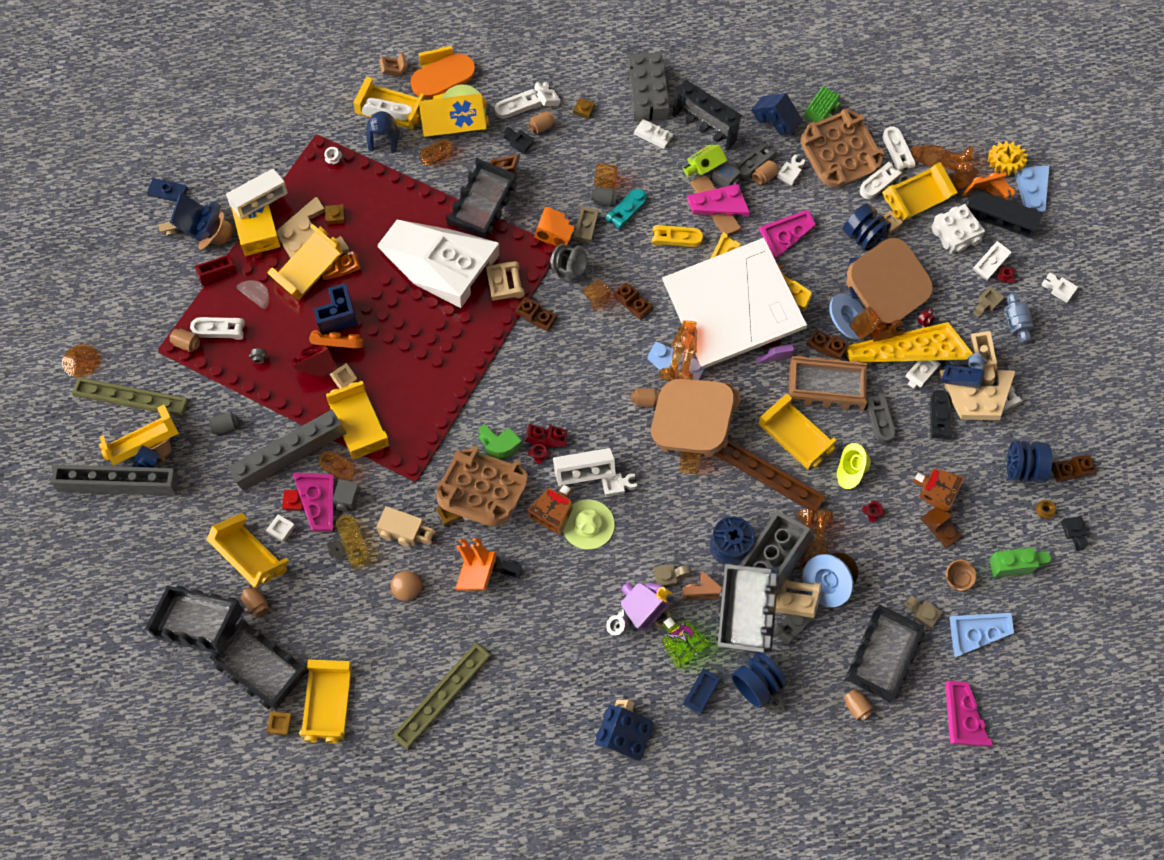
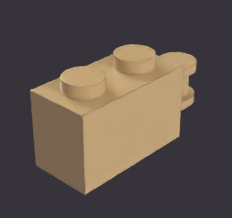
[971,331,997,386]
[376,506,436,547]

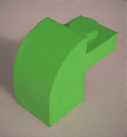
[479,424,522,459]

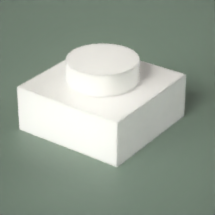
[266,515,295,543]

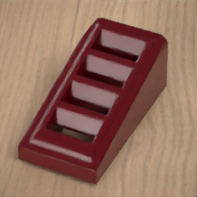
[194,255,236,286]

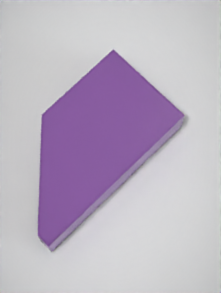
[756,344,794,364]

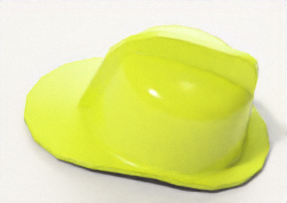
[837,443,871,489]

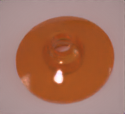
[62,344,100,378]

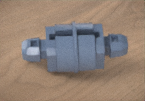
[1004,293,1034,343]

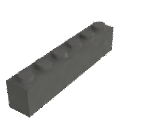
[228,409,346,490]
[51,465,179,495]

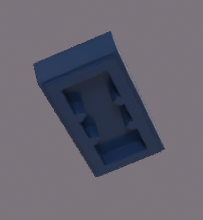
[147,178,188,202]
[942,364,985,389]
[132,445,160,468]
[683,668,721,715]

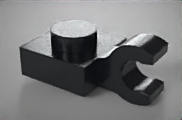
[503,127,534,154]
[1061,516,1088,551]
[492,556,522,579]

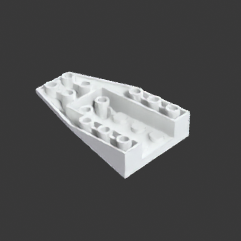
[377,220,499,308]

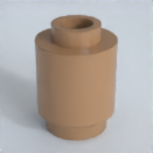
[528,111,555,134]
[752,160,778,185]
[170,328,200,352]
[631,388,659,407]
[240,587,269,618]
[843,688,873,721]

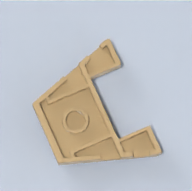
[276,197,349,259]
[939,370,1015,420]

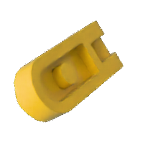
[652,225,703,247]

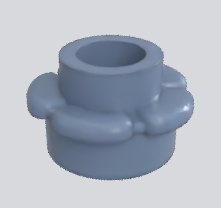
[968,353,987,369]

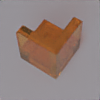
[594,163,618,190]
[583,278,611,311]
[849,306,882,339]
[679,451,701,475]

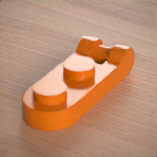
[309,330,363,348]

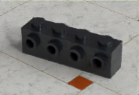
[967,188,1043,238]

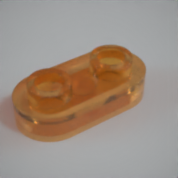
[420,139,453,166]
[318,451,355,481]

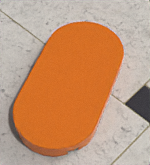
[411,54,475,99]

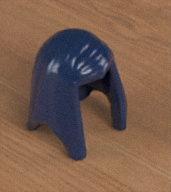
[366,111,400,153]

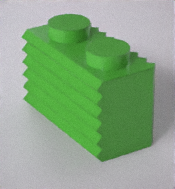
[804,86,841,123]

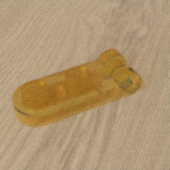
[336,514,371,569]

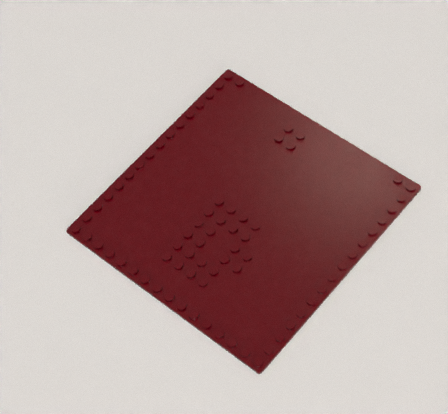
[158,135,556,482]

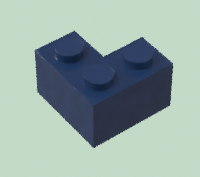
[751,93,803,135]
[313,283,358,334]

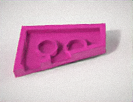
[687,184,749,217]
[759,209,816,259]
[293,473,333,532]
[945,681,993,747]

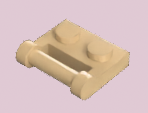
[486,261,525,301]
[776,579,822,618]

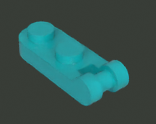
[605,189,647,229]

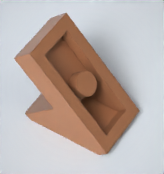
[681,571,722,601]

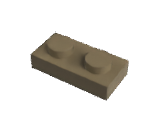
[574,206,599,243]

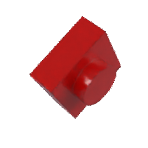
[282,490,303,511]

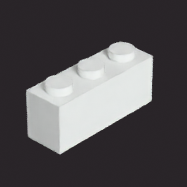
[226,169,288,219]
[553,448,616,486]

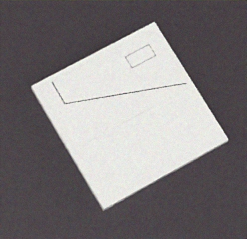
[662,238,807,369]

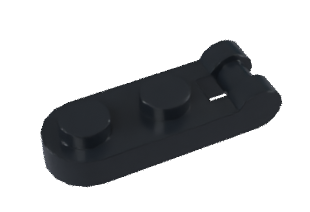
[930,390,952,440]

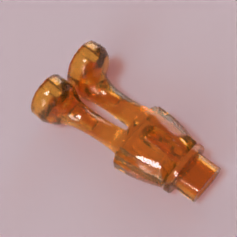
[911,144,974,172]
[659,320,698,382]
[797,509,834,568]

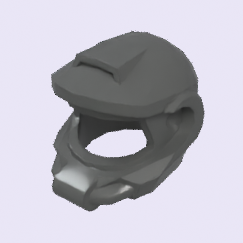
[550,244,587,281]

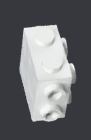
[931,204,985,254]

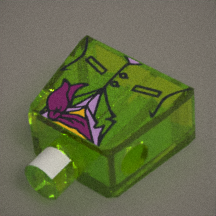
[661,617,710,669]

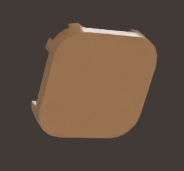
[801,108,884,188]
[846,238,932,325]
[651,379,736,457]
[436,446,528,526]

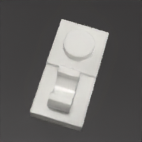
[634,119,673,149]
[973,241,1011,281]
[905,360,940,389]

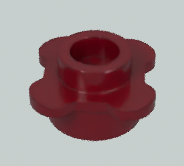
[997,265,1016,284]
[918,309,935,328]
[528,444,551,464]
[862,500,885,523]

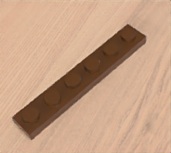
[715,438,826,514]

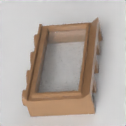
[788,355,867,411]

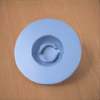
[829,293,869,339]
[802,554,853,607]

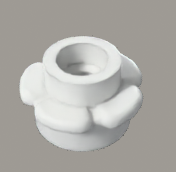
[325,147,342,164]

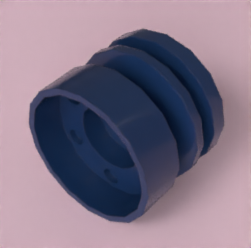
[842,203,891,251]
[1007,440,1052,483]
[709,516,755,565]
[731,652,787,708]

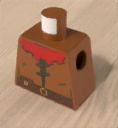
[913,468,964,512]
[527,485,573,536]

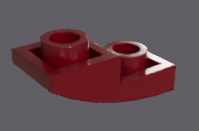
[525,423,568,447]

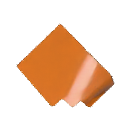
[534,207,574,247]

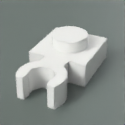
[534,82,561,107]
[777,155,805,186]
[1041,273,1078,303]
[601,473,637,497]

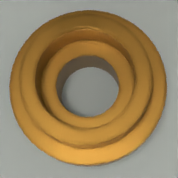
[1036,500,1056,519]

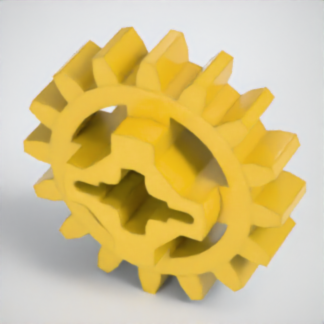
[988,141,1028,175]

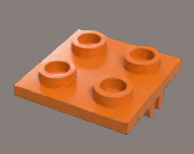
[961,172,1015,200]
[455,538,497,591]

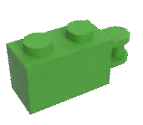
[989,548,1051,578]

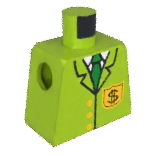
[683,145,727,177]

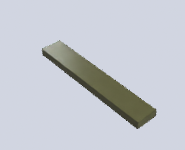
[72,377,189,417]
[392,642,491,750]

